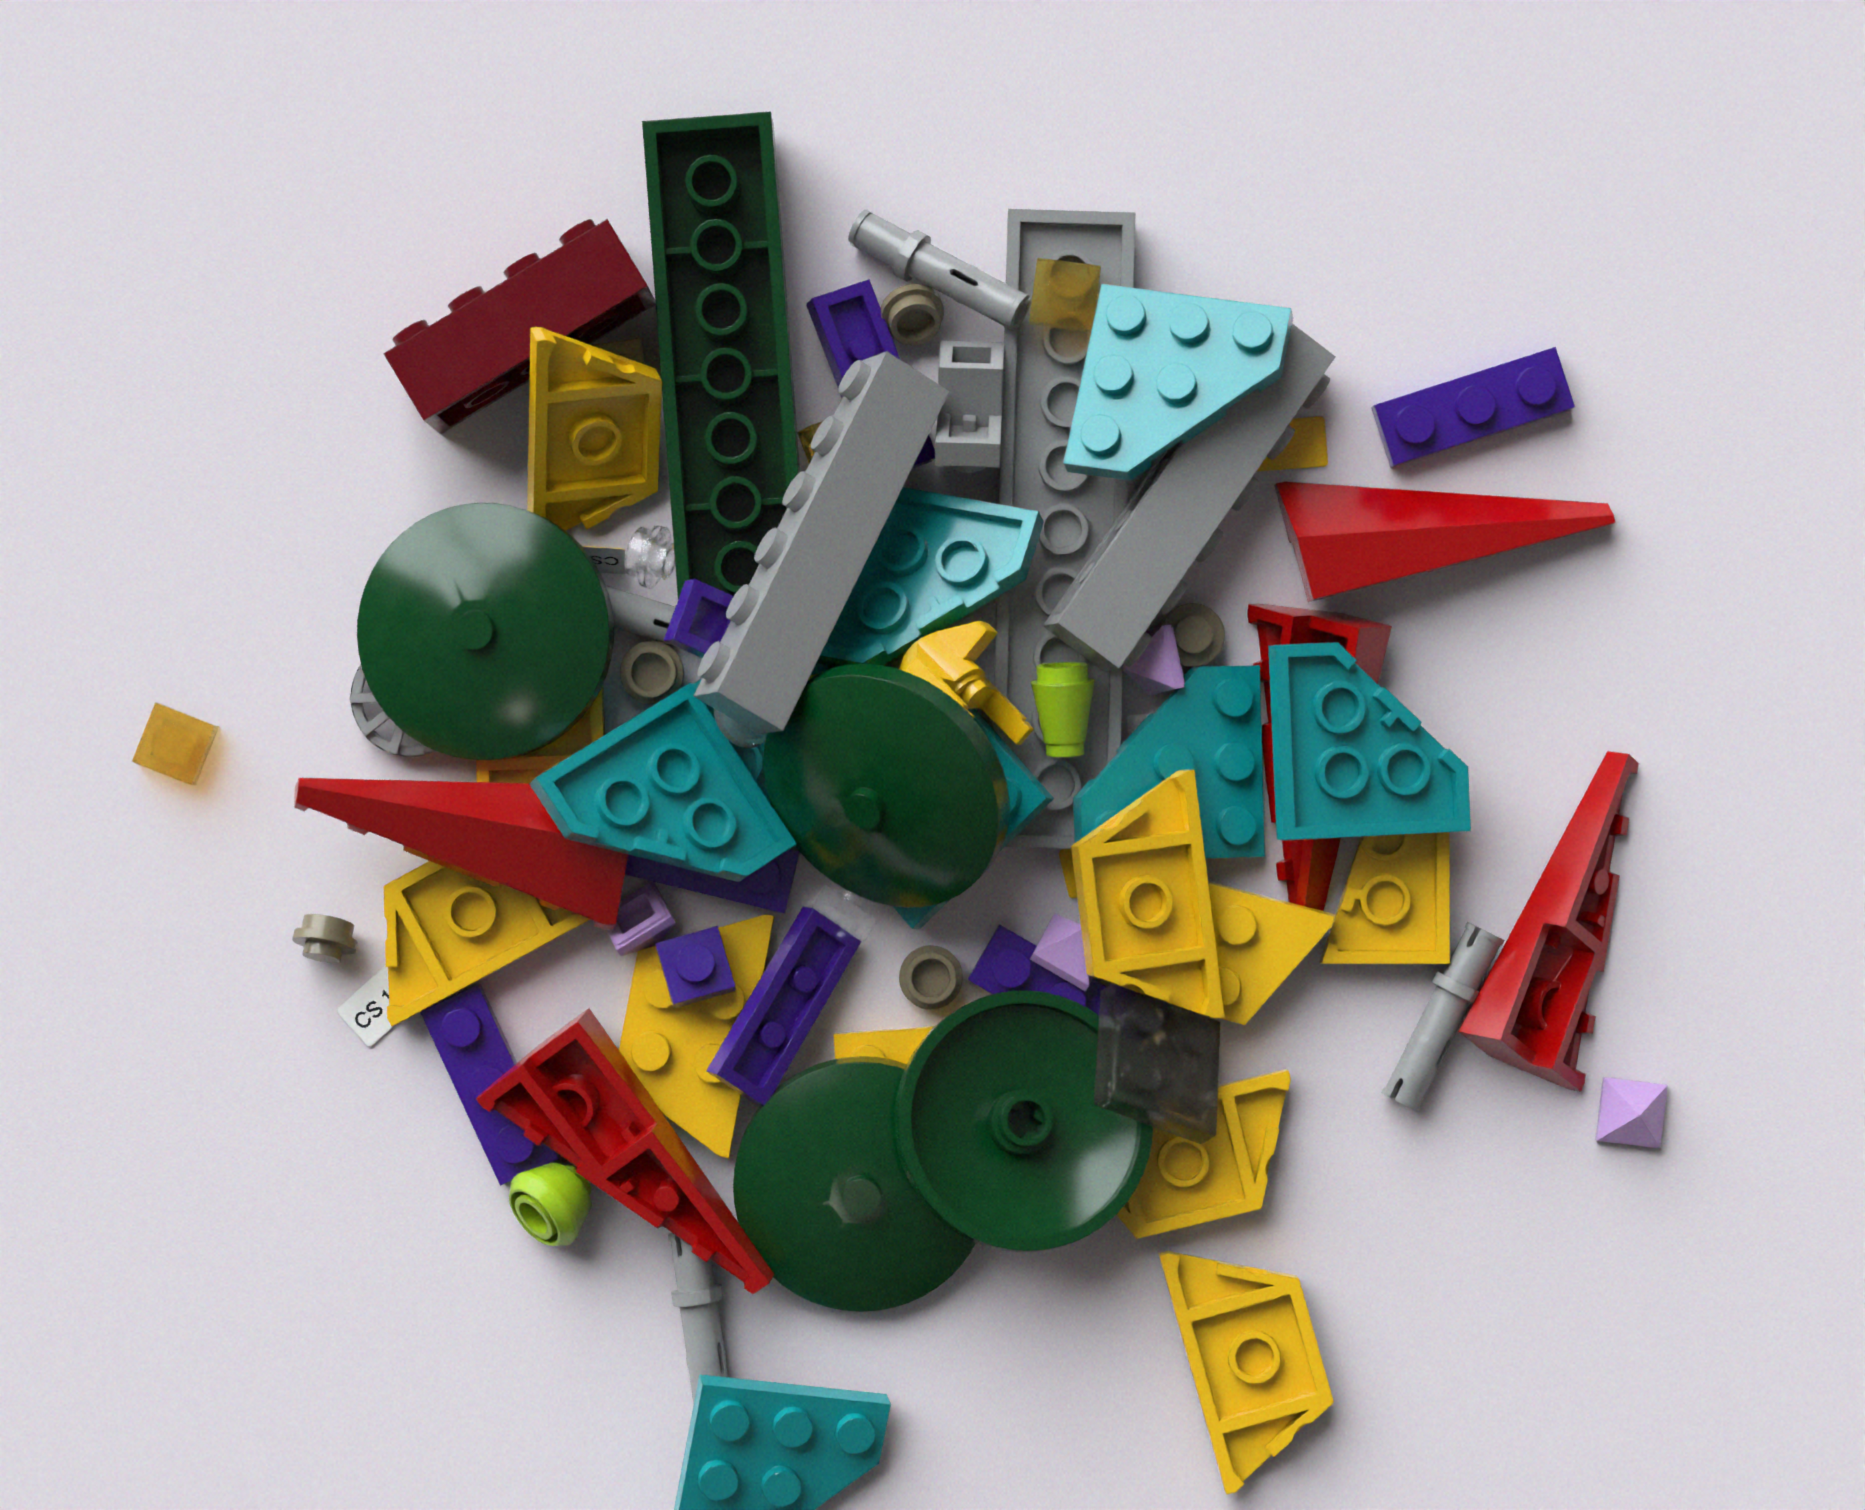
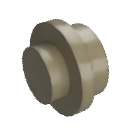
[881,284,944,346]
[1162,603,1225,667]
[620,641,684,704]
[292,914,358,963]
[899,945,963,1009]

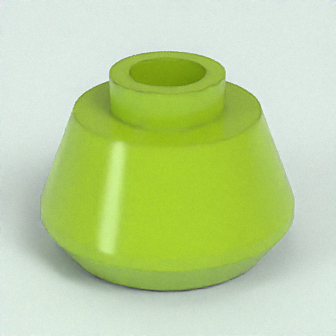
[509,1162,592,1246]

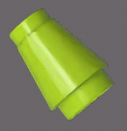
[1031,662,1095,757]

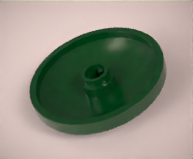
[357,503,614,760]
[763,664,1010,908]
[894,990,1154,1252]
[733,1056,976,1312]

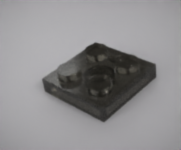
[1094,984,1220,1144]

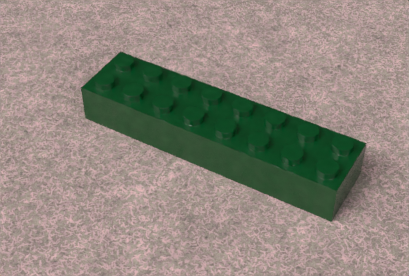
[642,111,800,599]

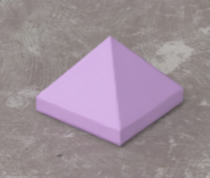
[1122,624,1185,696]
[607,881,676,956]
[1030,913,1093,991]
[1595,1077,1668,1148]

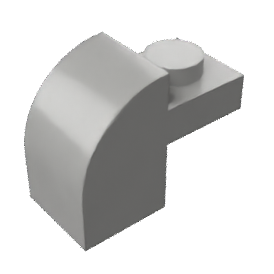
[935,341,1004,472]

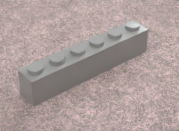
[1043,323,1336,671]
[694,351,950,734]

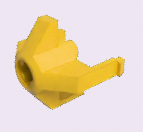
[899,621,1034,745]

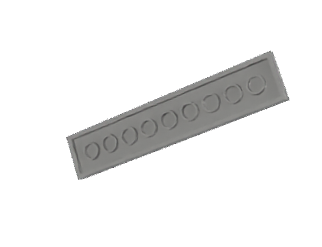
[993,209,1136,849]

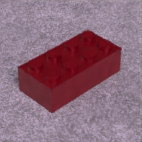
[383,219,656,435]

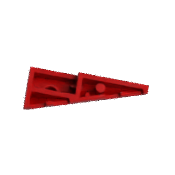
[1274,481,1616,602]
[1247,604,1392,911]
[1458,751,1639,1092]
[294,778,628,930]
[476,1008,774,1295]

